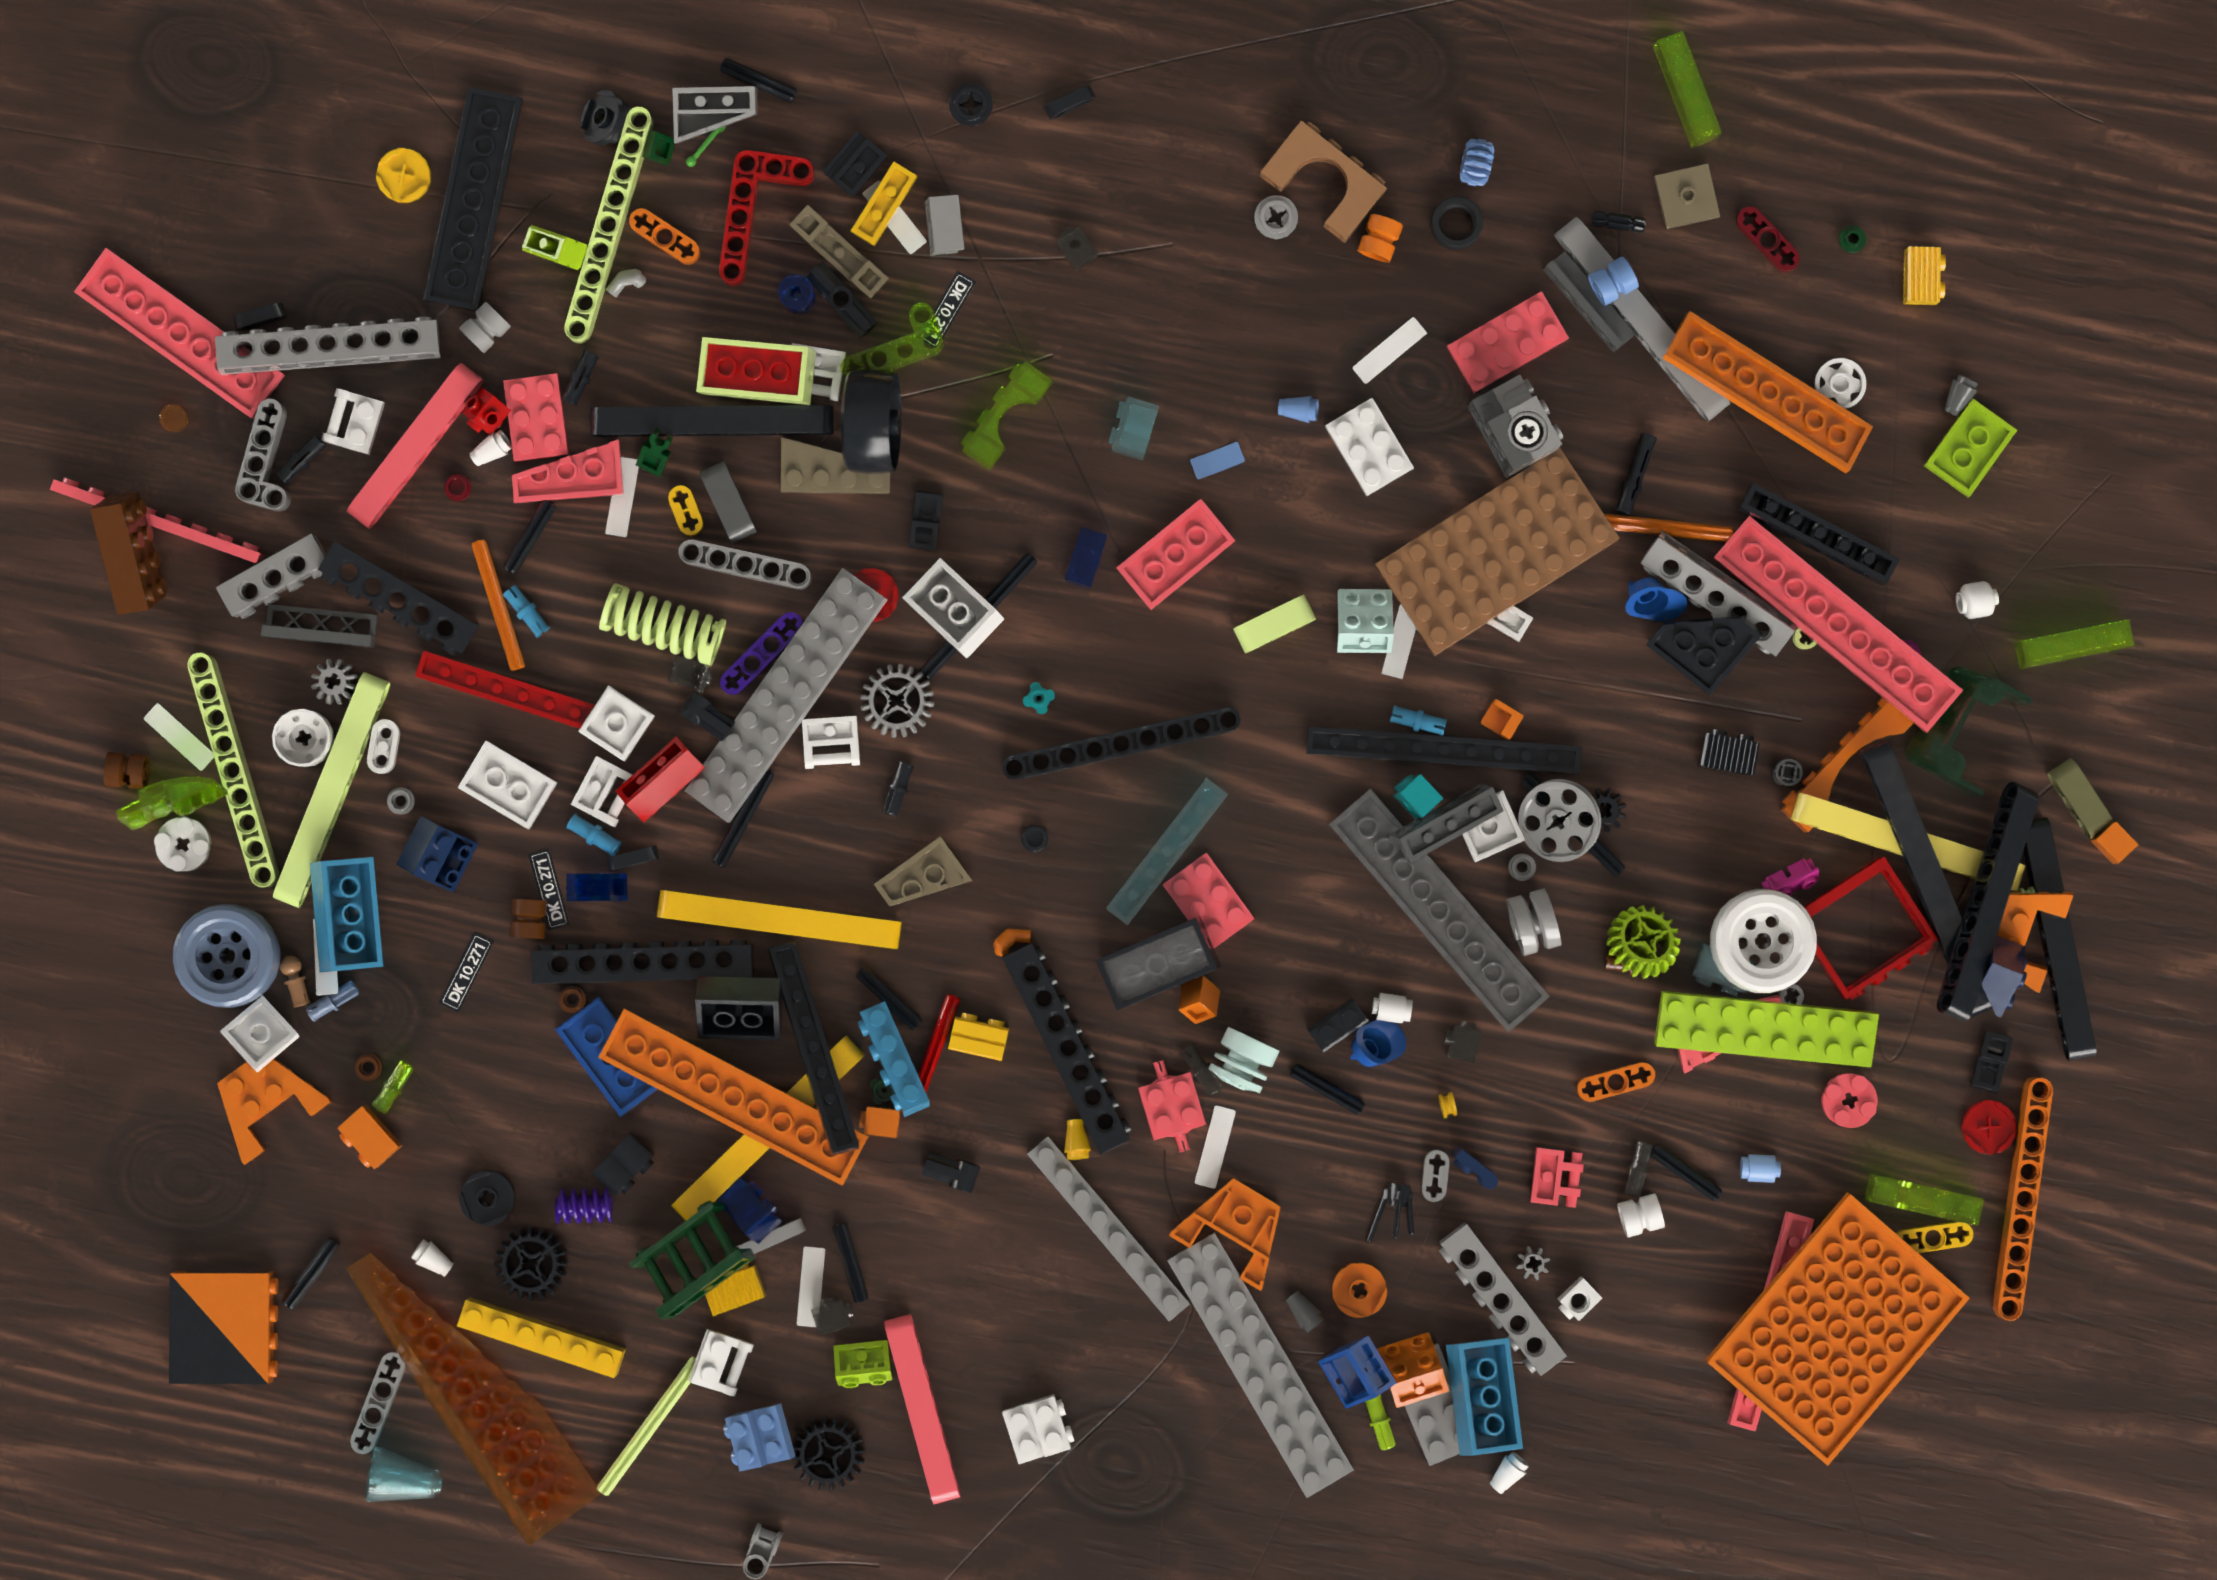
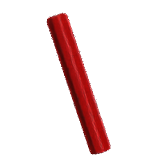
[917,994,960,1092]

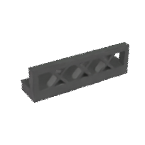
[1543,251,1635,353]
[261,604,378,648]
[1389,784,1504,863]

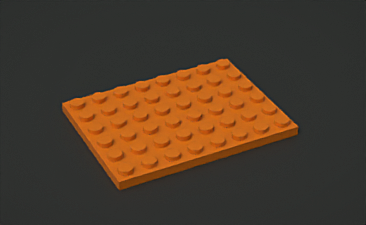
[1705,1192,1970,1466]

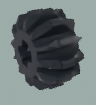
[1580,788,1626,834]

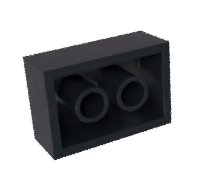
[695,976,783,1040]

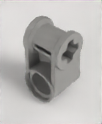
[743,1523,783,1579]

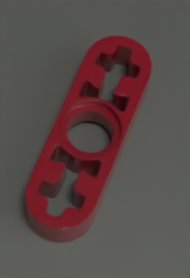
[1736,207,1800,273]

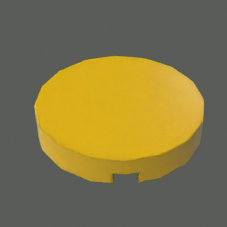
[376,148,431,203]

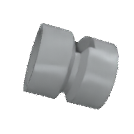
[459,302,511,353]

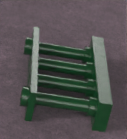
[629,1201,756,1319]

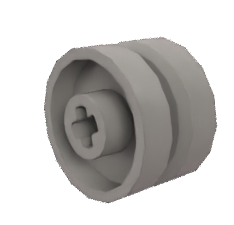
[1507,888,1561,956]

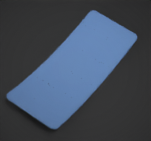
[1190,442,1245,479]

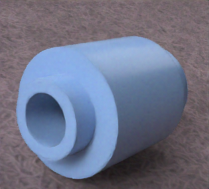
[1740,1154,1781,1183]

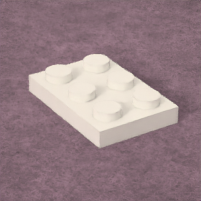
[1325,398,1414,497]
[458,741,558,830]

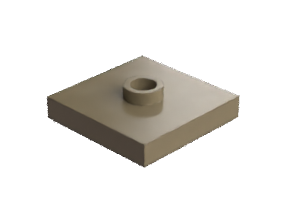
[1654,164,1720,230]

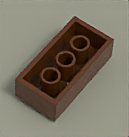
[90,491,167,615]

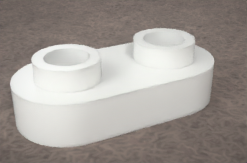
[367,719,400,774]

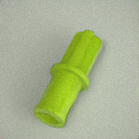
[1365,1394,1395,1450]

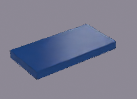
[555,996,658,1117]

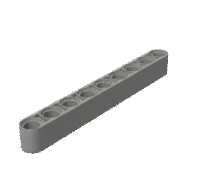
[1554,217,1730,422]

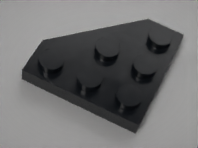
[1646,616,1763,696]

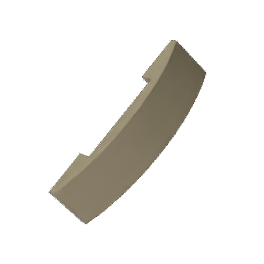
[789,205,889,299]

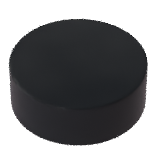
[1021,825,1049,852]

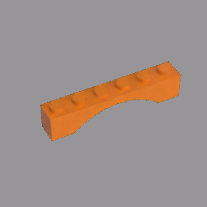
[1781,697,1913,833]

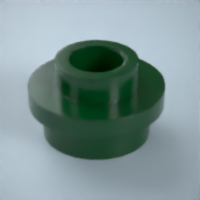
[1838,225,1866,253]

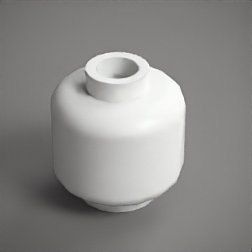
[1956,581,1999,619]

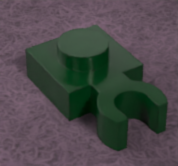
[635,428,673,477]

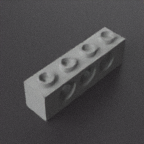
[216,534,327,619]

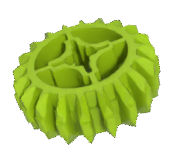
[1606,905,1681,979]

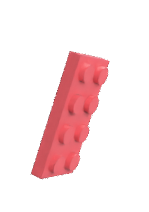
[1447,291,1569,393]
[1116,499,1235,610]

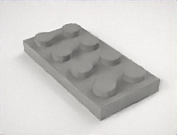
[1405,1342,1459,1466]

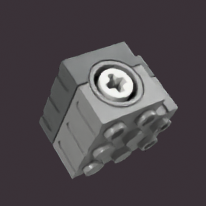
[1468,375,1563,478]

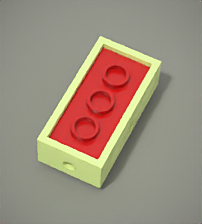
[696,337,816,405]

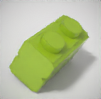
[522,225,587,270]

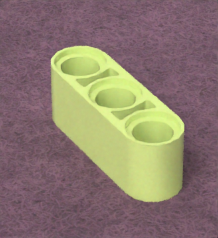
[1233,595,1316,654]

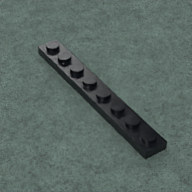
[768,941,859,1156]

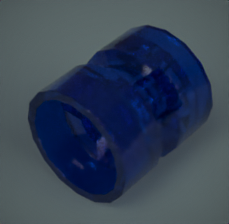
[778,274,816,315]

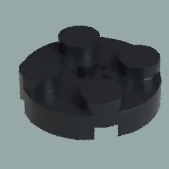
[580,90,630,146]
[459,1170,516,1226]

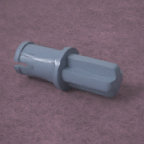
[305,981,359,1022]

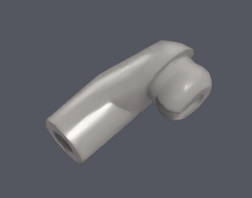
[605,268,646,298]

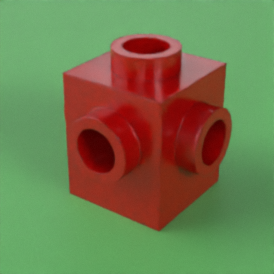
[461,387,511,435]

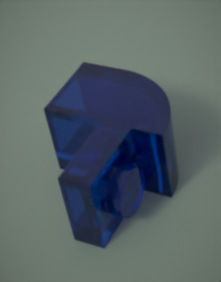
[566,873,628,901]

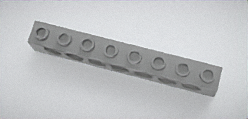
[215,317,441,375]

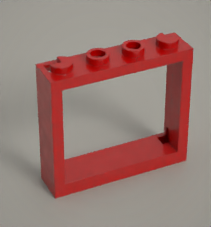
[1803,856,1938,1001]

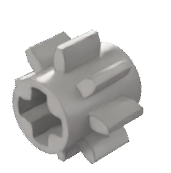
[1515,1246,1550,1280]

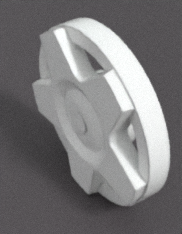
[1814,358,1866,409]

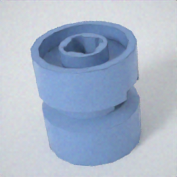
[1588,257,1639,306]

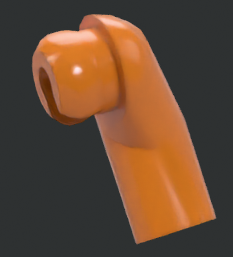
[993,929,1031,956]

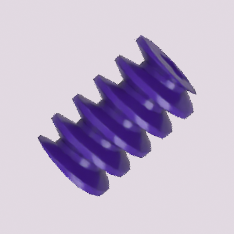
[555,1188,613,1224]

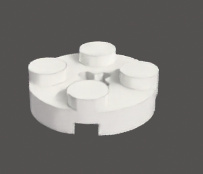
[154,817,211,871]

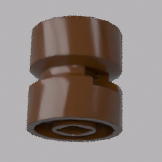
[103,752,150,790]
[509,899,547,939]

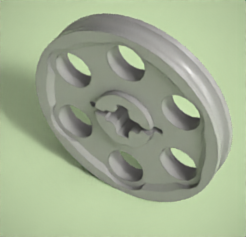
[1518,779,1601,862]

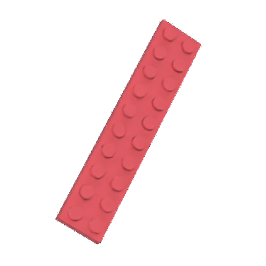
[1714,516,1963,733]

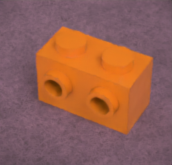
[337,1105,403,1169]

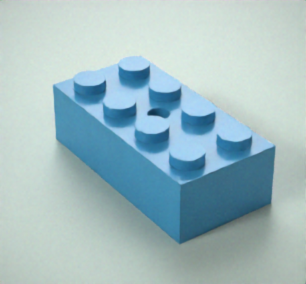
[310,857,383,972]
[1446,1338,1523,1456]

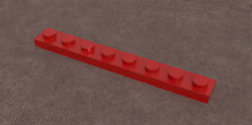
[415,651,595,729]

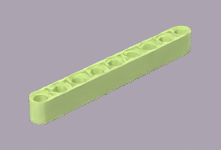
[564,107,654,344]
[187,653,280,887]
[273,672,390,908]

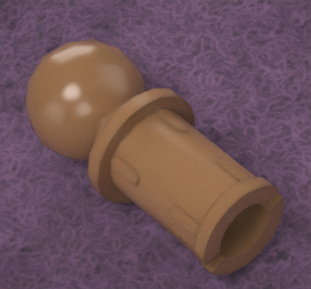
[280,955,311,1008]

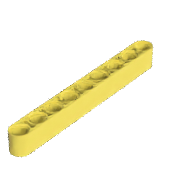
[1791,793,2025,892]

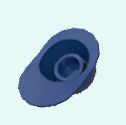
[1625,577,1687,622]
[1350,1020,1406,1067]

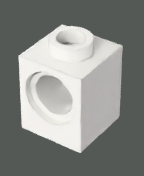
[1557,1276,1602,1321]

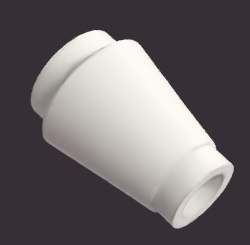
[470,430,512,466]
[411,1239,454,1277]
[1490,1452,1529,1494]

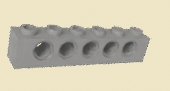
[1640,531,1797,656]
[1439,1222,1567,1376]

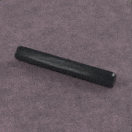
[712,770,774,868]

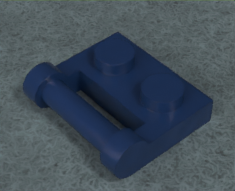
[1451,1146,1498,1189]

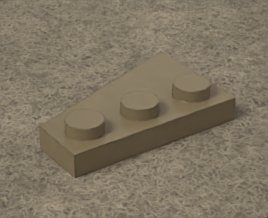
[874,836,973,906]

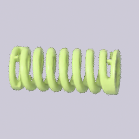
[599,583,726,666]

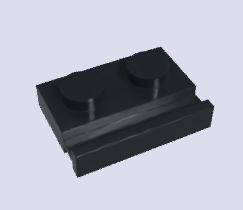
[822,130,888,198]

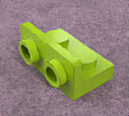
[833,1340,892,1388]

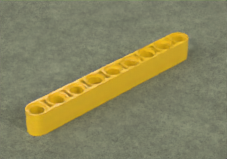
[657,890,902,949]
[671,1035,865,1221]

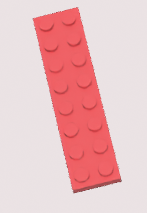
[74,248,285,419]

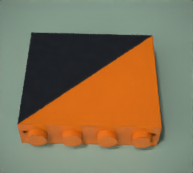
[169,1271,278,1384]

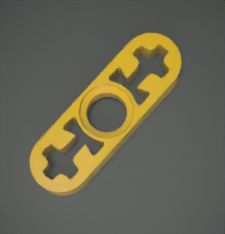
[1896,1221,1973,1253]

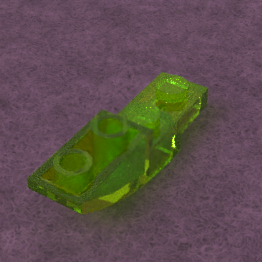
[116,776,228,830]

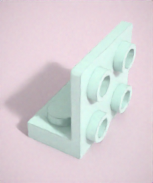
[1337,589,1394,653]

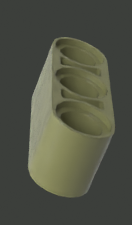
[2047,758,2114,839]

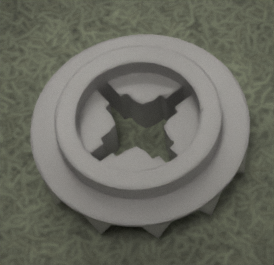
[1254,195,1298,240]

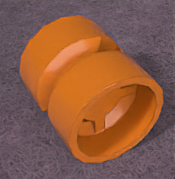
[1357,214,1403,263]

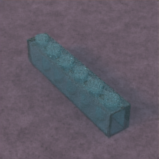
[1106,778,1228,925]

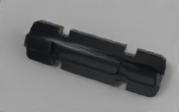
[1592,210,1646,233]

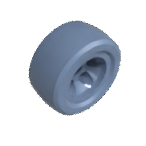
[173,904,281,1008]

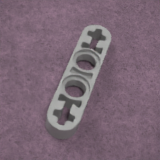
[350,1351,407,1454]

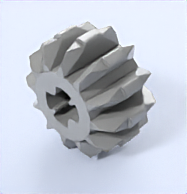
[311,659,358,705]

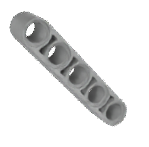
[679,540,812,590]

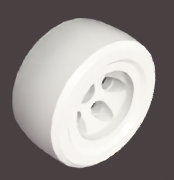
[1710,889,1817,993]

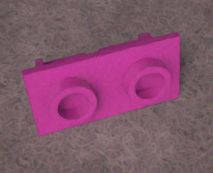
[1761,858,1819,897]

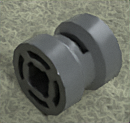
[1771,759,1803,787]

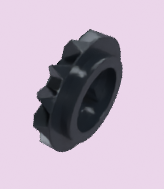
[949,83,993,127]

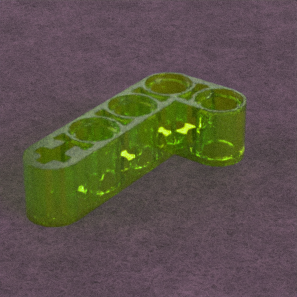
[840,302,944,379]

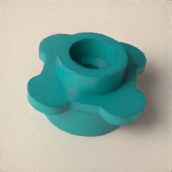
[1023,682,1055,714]

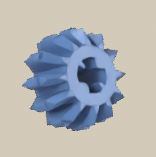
[1459,139,1494,186]

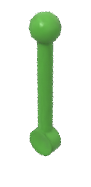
[686,126,726,167]

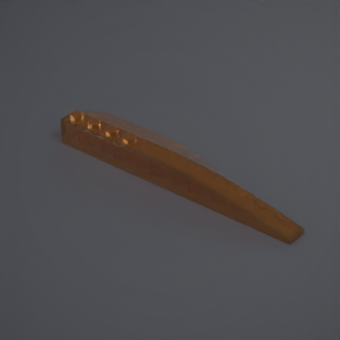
[347,1253,602,1546]

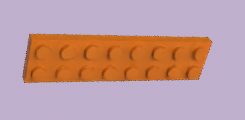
[1662,311,1873,473]

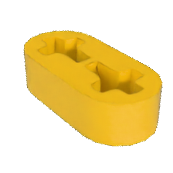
[668,485,704,537]

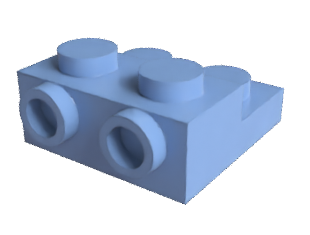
[724,1403,796,1472]

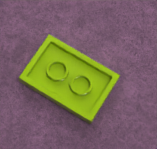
[1924,399,2017,497]

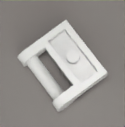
[792,343,846,401]
[321,388,385,455]
[802,716,860,769]
[571,756,633,827]
[688,1329,754,1397]

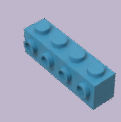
[857,1001,930,1117]

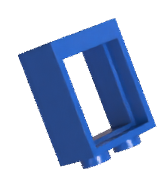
[1318,1336,1397,1409]

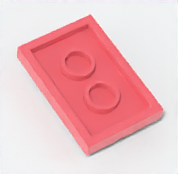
[503,373,569,463]
[1162,853,1255,948]

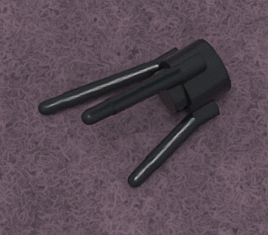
[1366,1183,1414,1243]

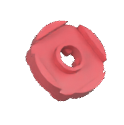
[1821,1073,1878,1128]

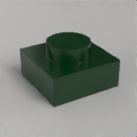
[642,131,675,166]

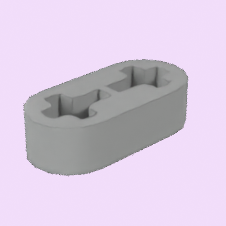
[1421,1149,1450,1202]

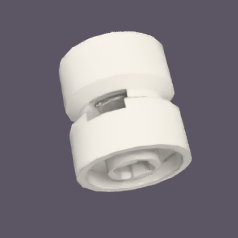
[1617,1193,1665,1238]

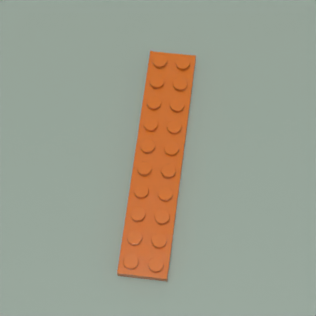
[598,1009,869,1186]

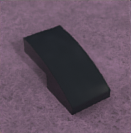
[909,490,944,551]
[1970,1031,2013,1094]

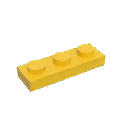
[851,162,917,247]

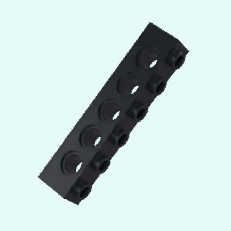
[1736,483,1900,586]
[318,541,479,656]

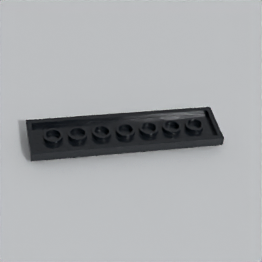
[424,87,523,311]

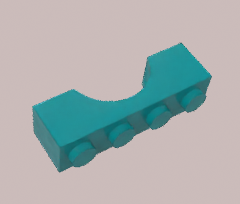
[1393,774,1443,820]

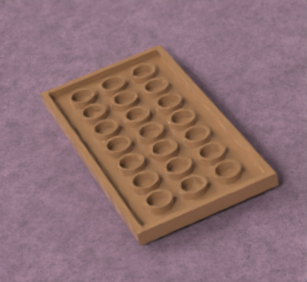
[1375,448,1619,656]

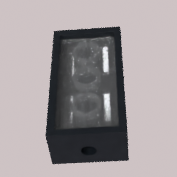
[1096,916,1221,1011]

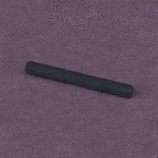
[1521,773,1625,876]

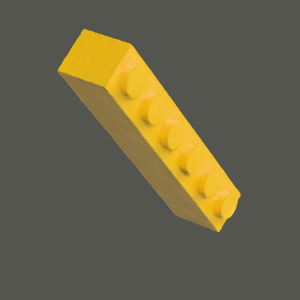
[457,1297,626,1378]

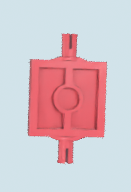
[1137,1060,1206,1153]

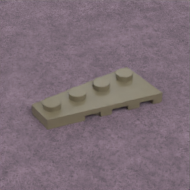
[780,437,891,494]

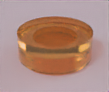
[159,404,188,433]

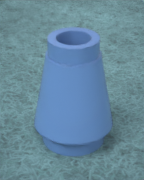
[1278,396,1319,423]

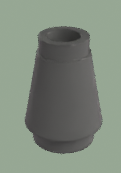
[1944,374,1978,417]
[1286,1291,1325,1333]

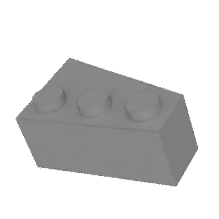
[672,86,758,144]

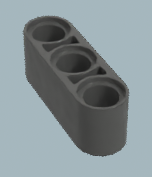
[699,461,757,544]

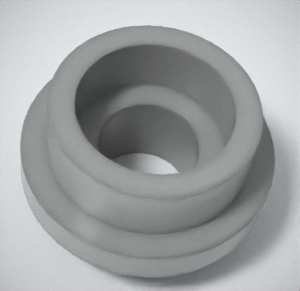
[387,787,415,815]
[1508,854,1536,881]

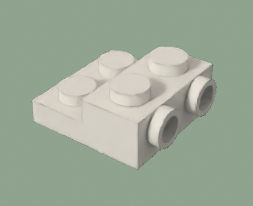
[1002,1394,1074,1464]

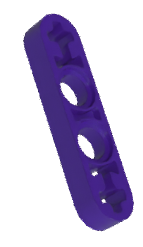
[720,612,803,695]

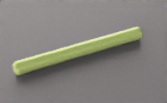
[597,1356,696,1496]

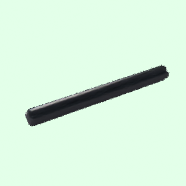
[919,553,1037,680]

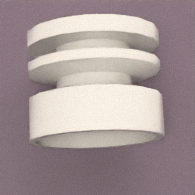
[272,709,335,767]

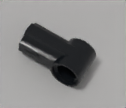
[678,690,735,741]
[922,1152,980,1193]

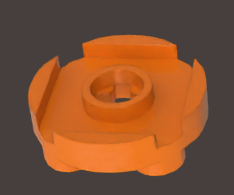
[1332,1262,1387,1318]

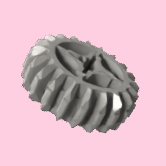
[860,664,934,738]

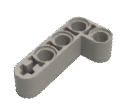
[235,399,291,512]

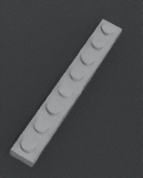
[1027,1136,1190,1322]

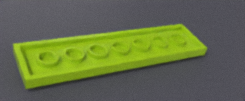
[1654,991,1879,1067]

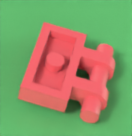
[1530,1147,1584,1208]

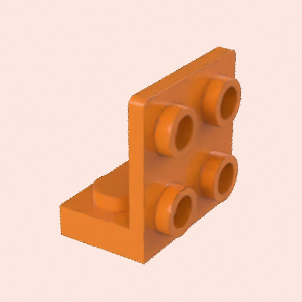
[1377,1332,1449,1408]

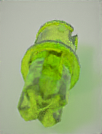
[371,1061,414,1114]

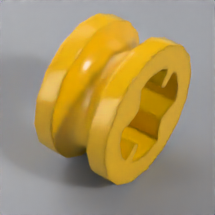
[1438,1092,1457,1119]

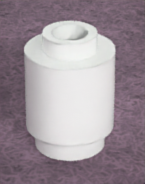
[1372,993,1413,1023]

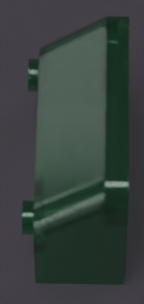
[1906,667,2033,797]

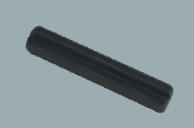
[720,58,797,103]
[503,500,556,574]
[855,966,922,1030]
[1290,1064,1365,1115]
[1650,1144,1722,1201]
[832,1223,868,1303]
[282,1237,341,1309]

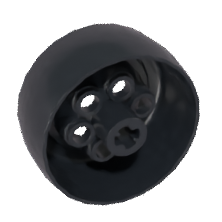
[841,369,902,474]

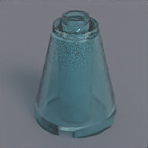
[365,1446,443,1502]

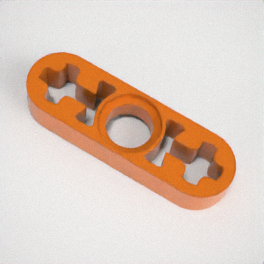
[629,208,700,265]
[1576,1062,1655,1102]

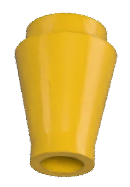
[1064,1119,1091,1160]

